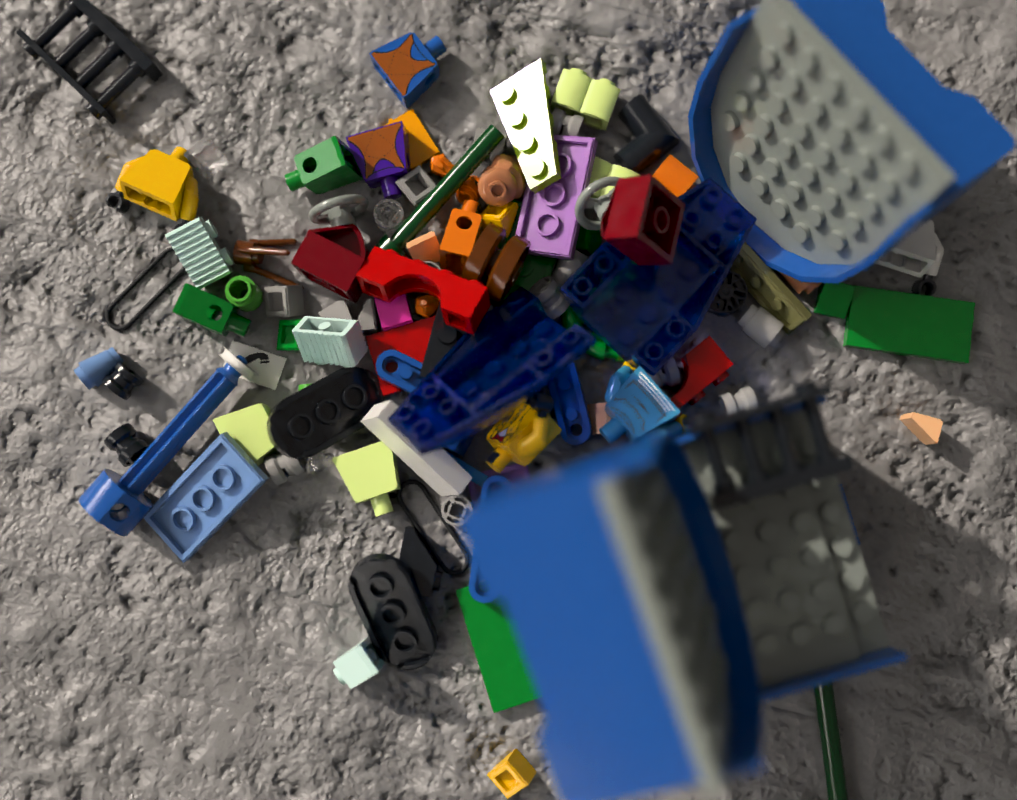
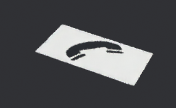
[223,340,287,390]

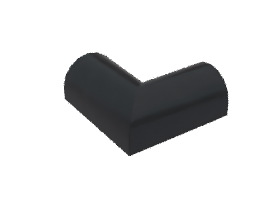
[614,94,680,174]

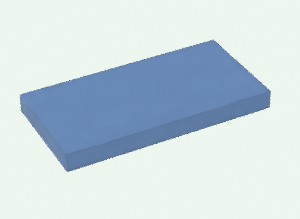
[144,432,269,563]

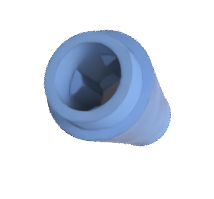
[74,347,124,390]

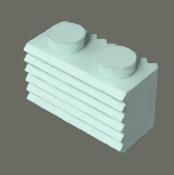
[165,216,235,289]
[292,316,368,368]

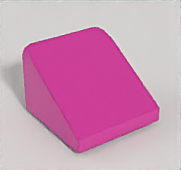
[374,294,413,331]

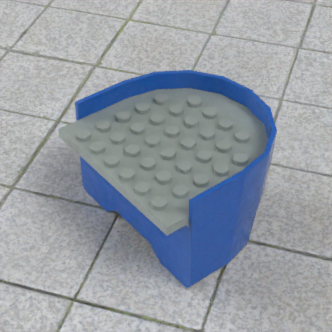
[688,0,1015,283]
[461,433,763,800]

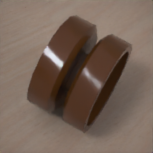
[461,222,531,304]

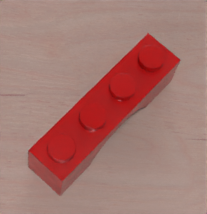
[356,246,491,335]
[626,335,734,443]

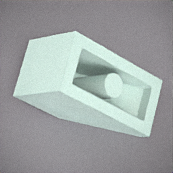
[333,636,385,689]

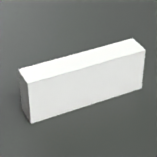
[360,400,473,496]

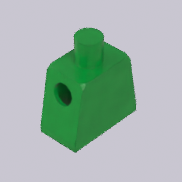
[285,135,363,194]
[172,283,252,337]

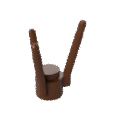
[233,239,304,289]

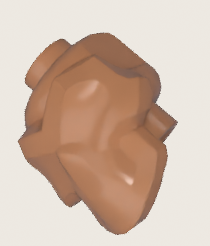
[478,154,526,207]

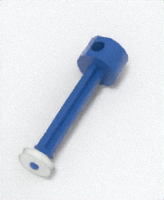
[78,347,259,536]

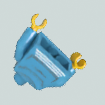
[599,357,688,444]

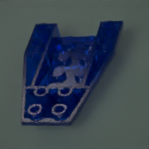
[559,178,757,376]
[388,286,597,455]

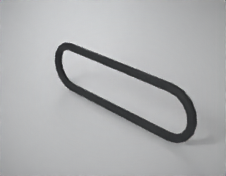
[105,247,185,331]
[397,480,470,575]

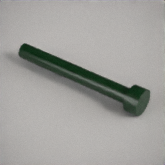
[375,124,504,257]
[813,682,848,800]

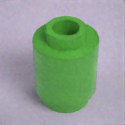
[225,275,263,312]

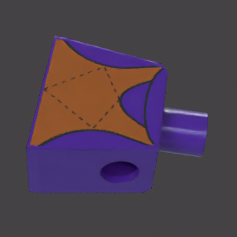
[346,121,411,200]

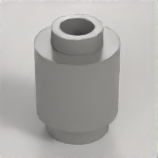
[737,304,785,348]

